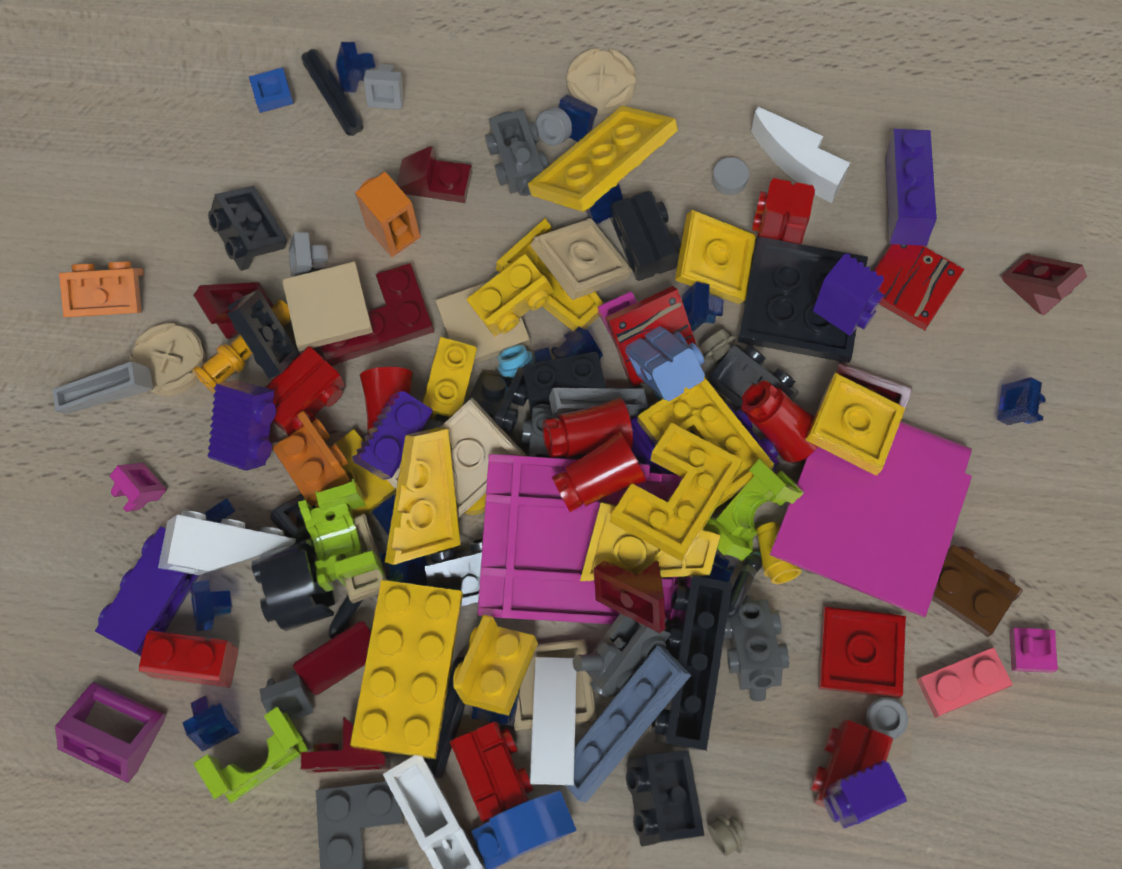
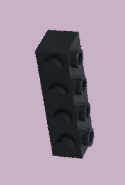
[651,575,732,751]

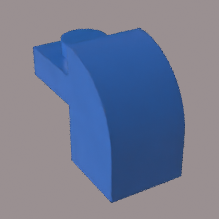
[471,791,577,869]

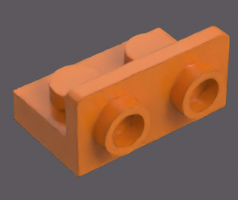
[59,261,144,318]
[272,411,351,506]

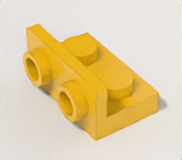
[466,254,554,337]
[422,337,477,420]
[453,615,538,716]

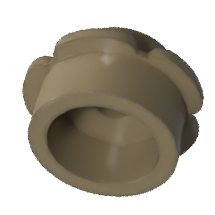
[700,329,736,363]
[708,814,746,856]

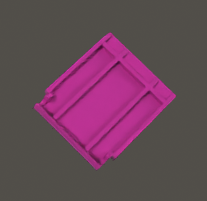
[770,421,972,618]
[477,454,683,624]

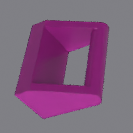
[55,681,166,783]

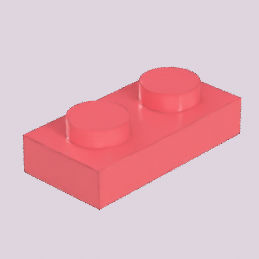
[917,647,1013,718]

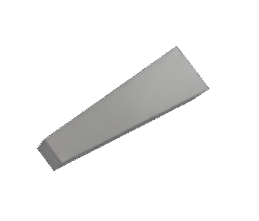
[52,361,153,414]
[549,388,649,420]

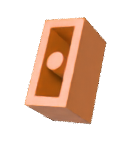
[355,172,421,258]

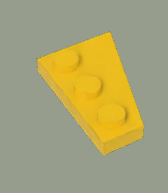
[580,502,721,581]

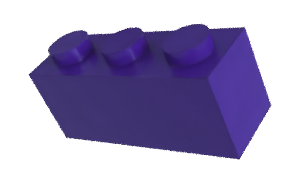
[885,129,937,246]
[95,526,200,657]

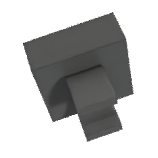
[259,671,314,721]

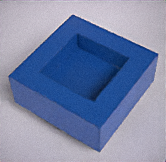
[249,67,294,113]

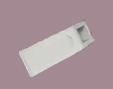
[158,511,296,575]

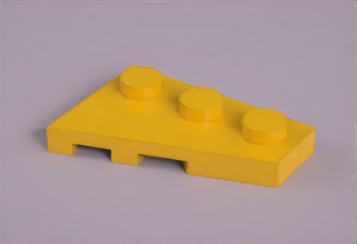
[496,218,603,336]
[385,427,460,565]

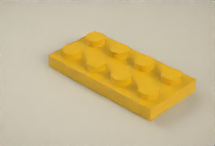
[528,106,678,212]
[350,580,463,759]

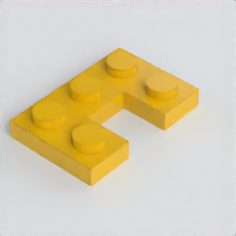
[637,377,774,508]
[610,423,743,562]

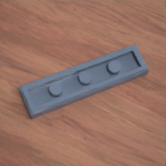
[566,645,691,802]

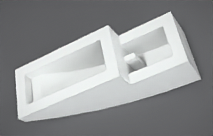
[751,107,850,203]
[530,657,576,785]
[383,756,485,869]

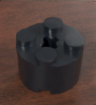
[251,539,335,631]

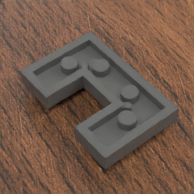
[316,781,408,869]

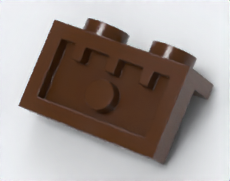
[932,544,1023,637]

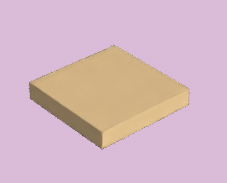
[531,218,633,300]
[282,261,373,351]
[435,282,530,365]
[512,639,596,732]

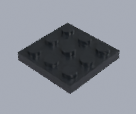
[738,237,868,363]

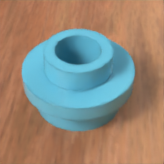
[497,345,535,378]

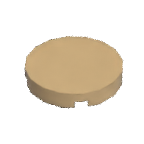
[567,48,636,114]
[129,323,207,396]

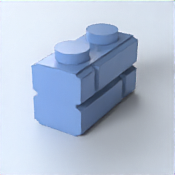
[625,326,705,402]

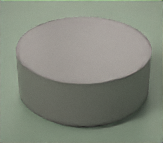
[535,107,572,146]
[712,157,749,195]
[864,698,908,740]

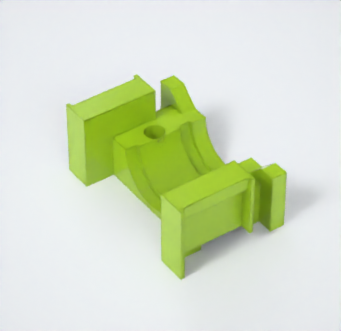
[703,459,804,561]
[298,479,385,592]
[193,706,309,803]

